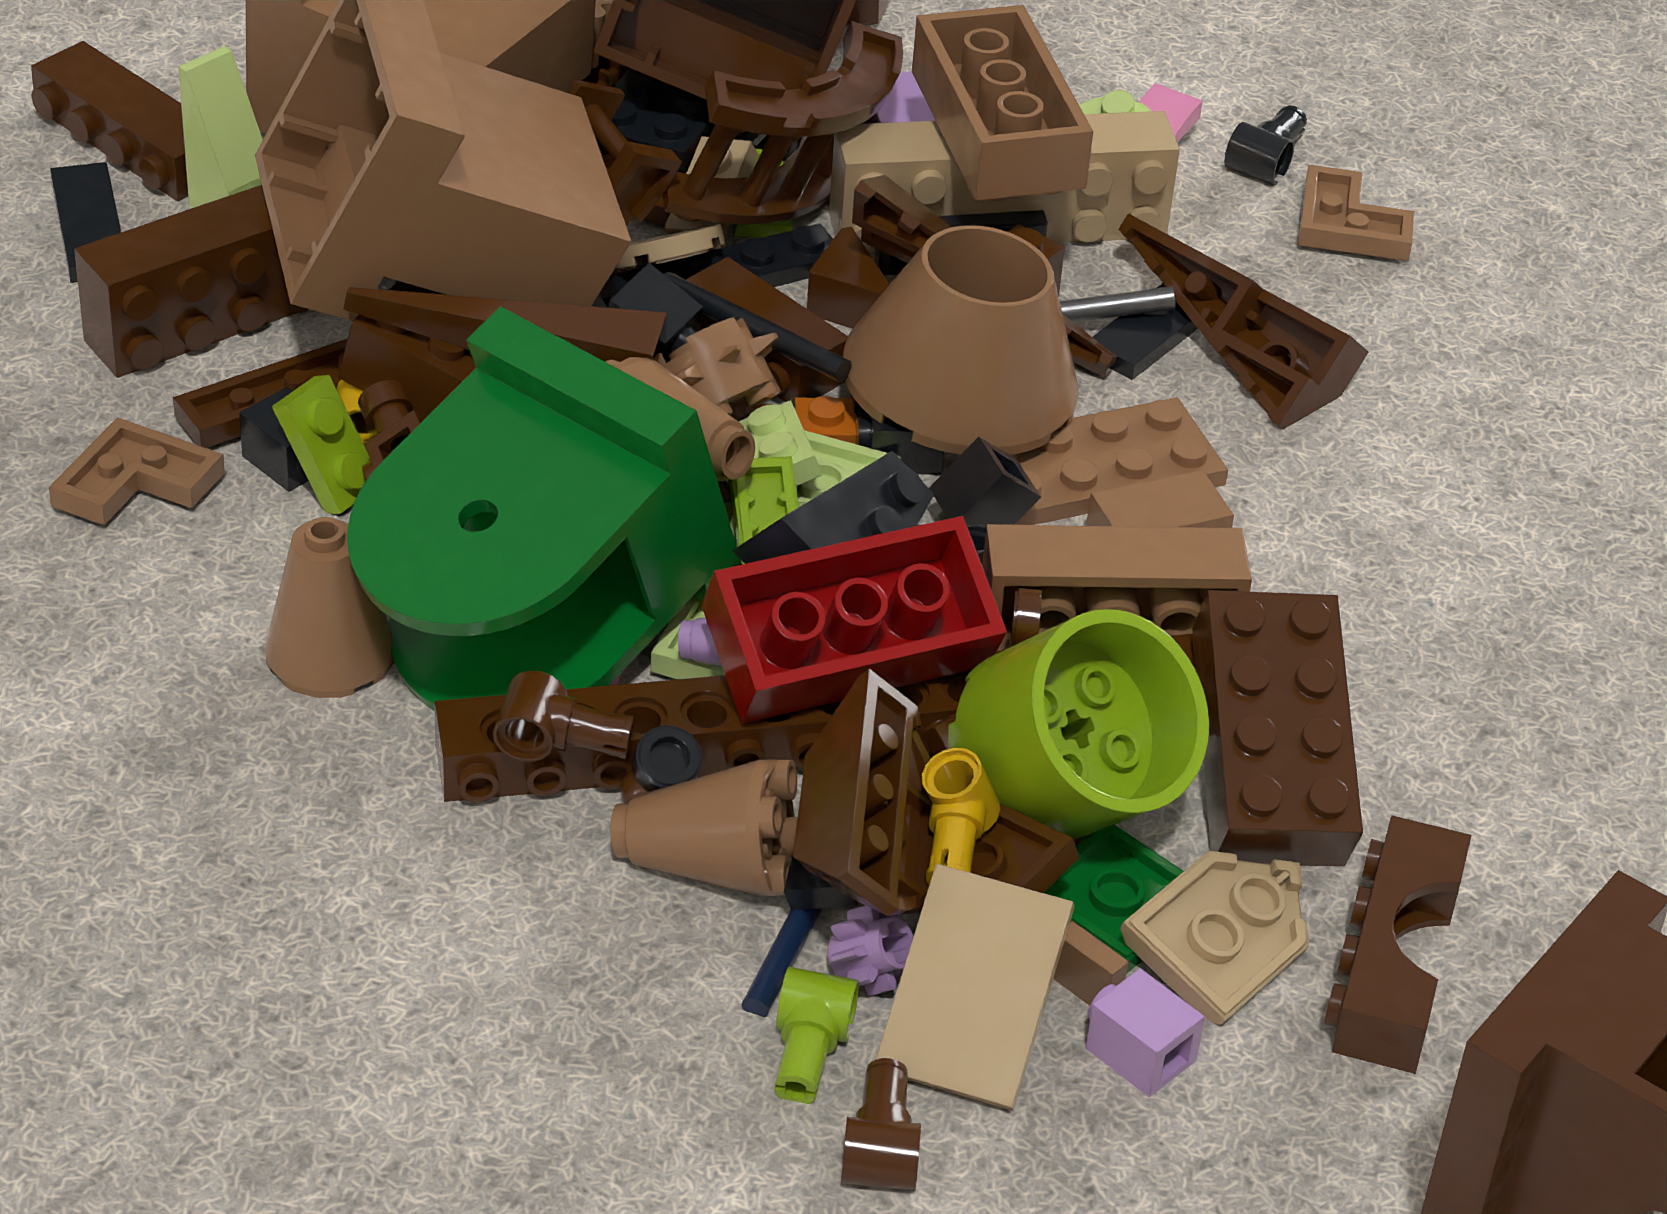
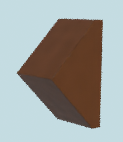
[807,226,890,329]

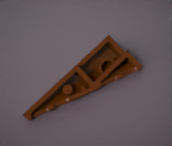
[852,175,1117,377]
[1119,213,1369,429]
[343,287,667,362]

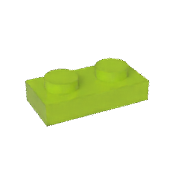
[272,375,370,514]

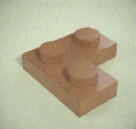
[1298,164,1415,261]
[49,417,225,525]

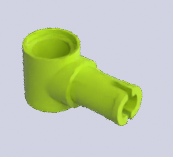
[774,967,859,1104]

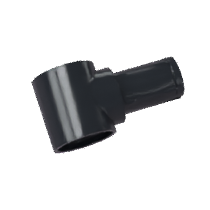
[1224,105,1307,185]

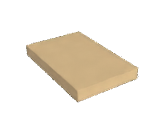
[875,864,1075,1111]

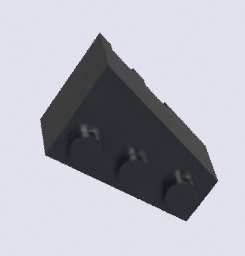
[732,451,935,564]

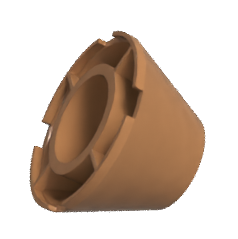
[843,225,1078,455]

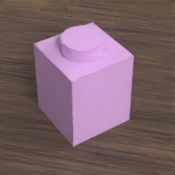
[1086,968,1205,1097]

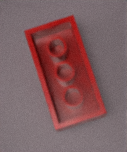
[701,516,1007,724]

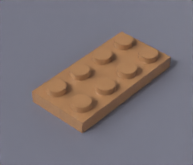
[959,397,1228,525]

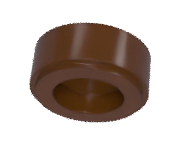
[1010,588,1042,647]

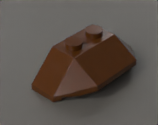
[793,669,934,916]

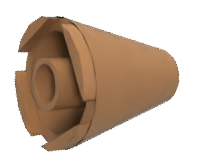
[265,517,394,698]

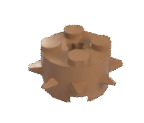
[652,317,781,421]

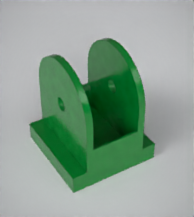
[347,306,742,711]

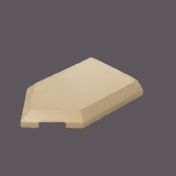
[1120,851,1309,1025]

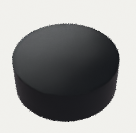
[632,725,703,792]

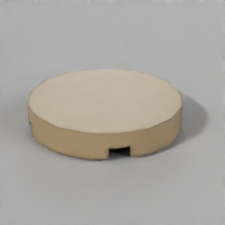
[615,224,725,271]

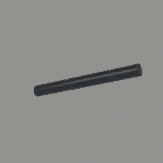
[664,272,852,382]

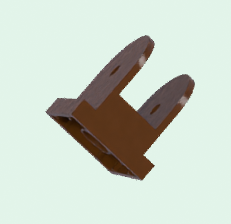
[1421,870,1667,1214]

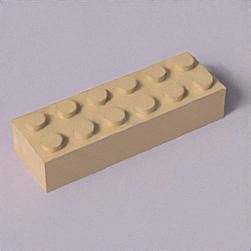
[829,111,1180,253]

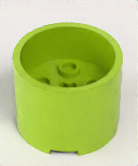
[948,609,1209,840]

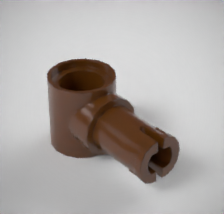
[493,671,635,762]
[841,1058,921,1191]

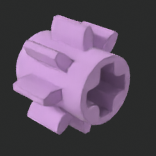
[828,905,914,996]

